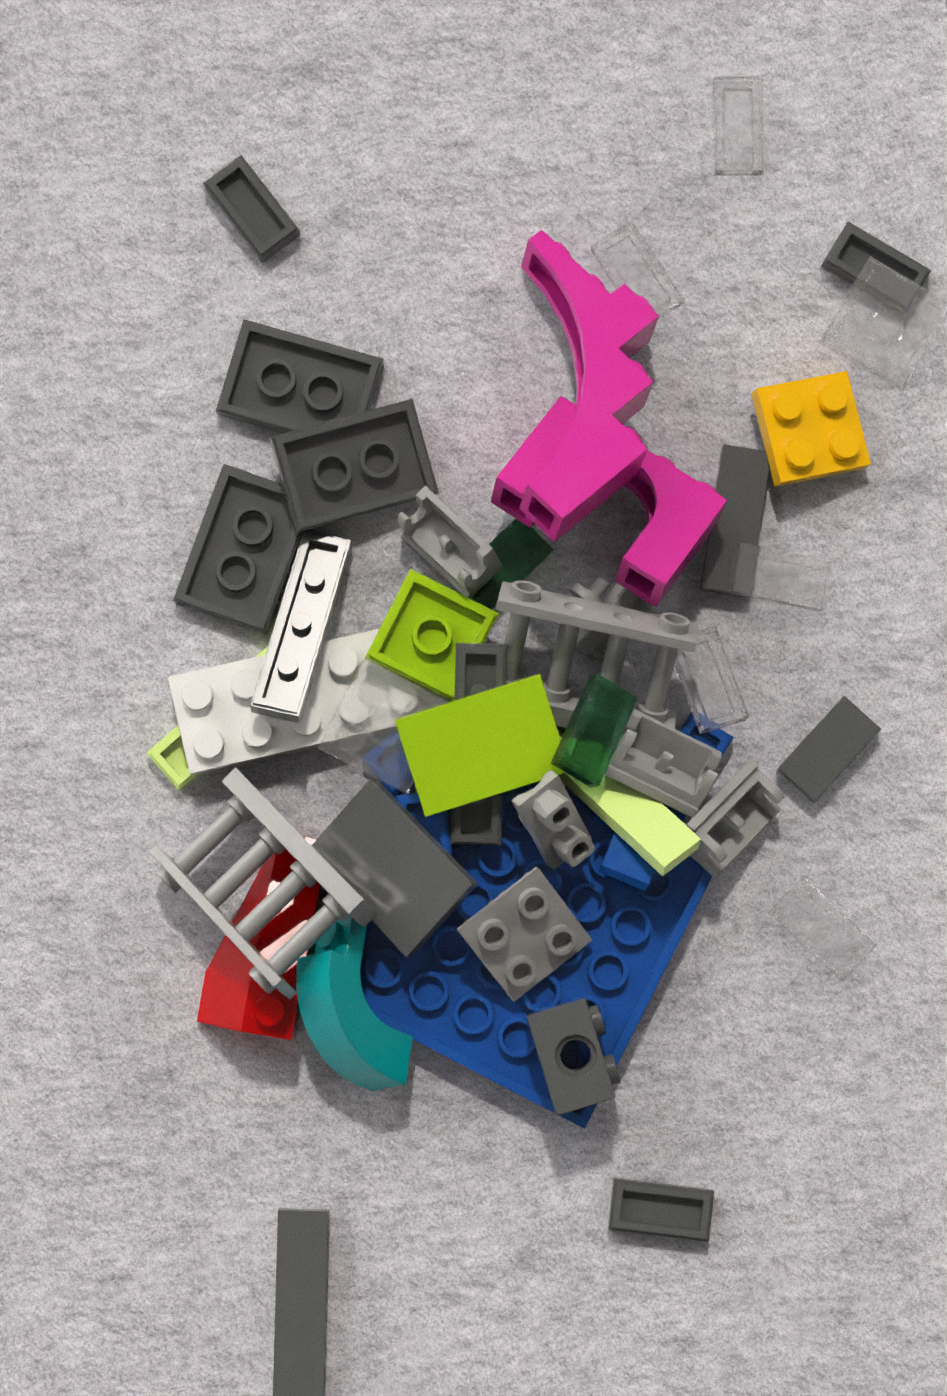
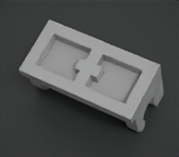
[397,486,503,599]
[604,708,722,818]
[686,759,784,878]

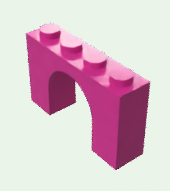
[490,396,727,608]

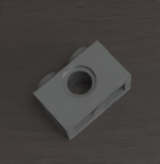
[526,997,621,1116]

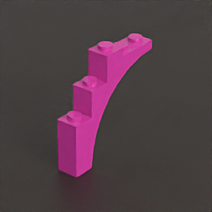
[519,230,659,542]

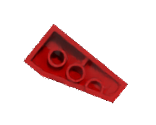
[197,837,321,1040]

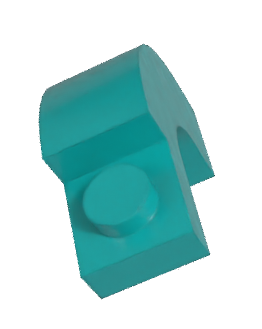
[296,915,413,1091]

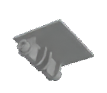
[457,866,592,1002]

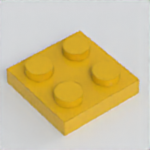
[751,371,871,487]

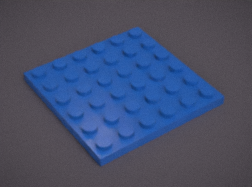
[360,781,712,1129]

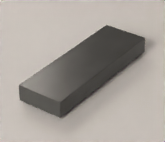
[700,444,769,598]

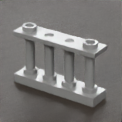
[496,580,698,738]
[149,767,378,999]

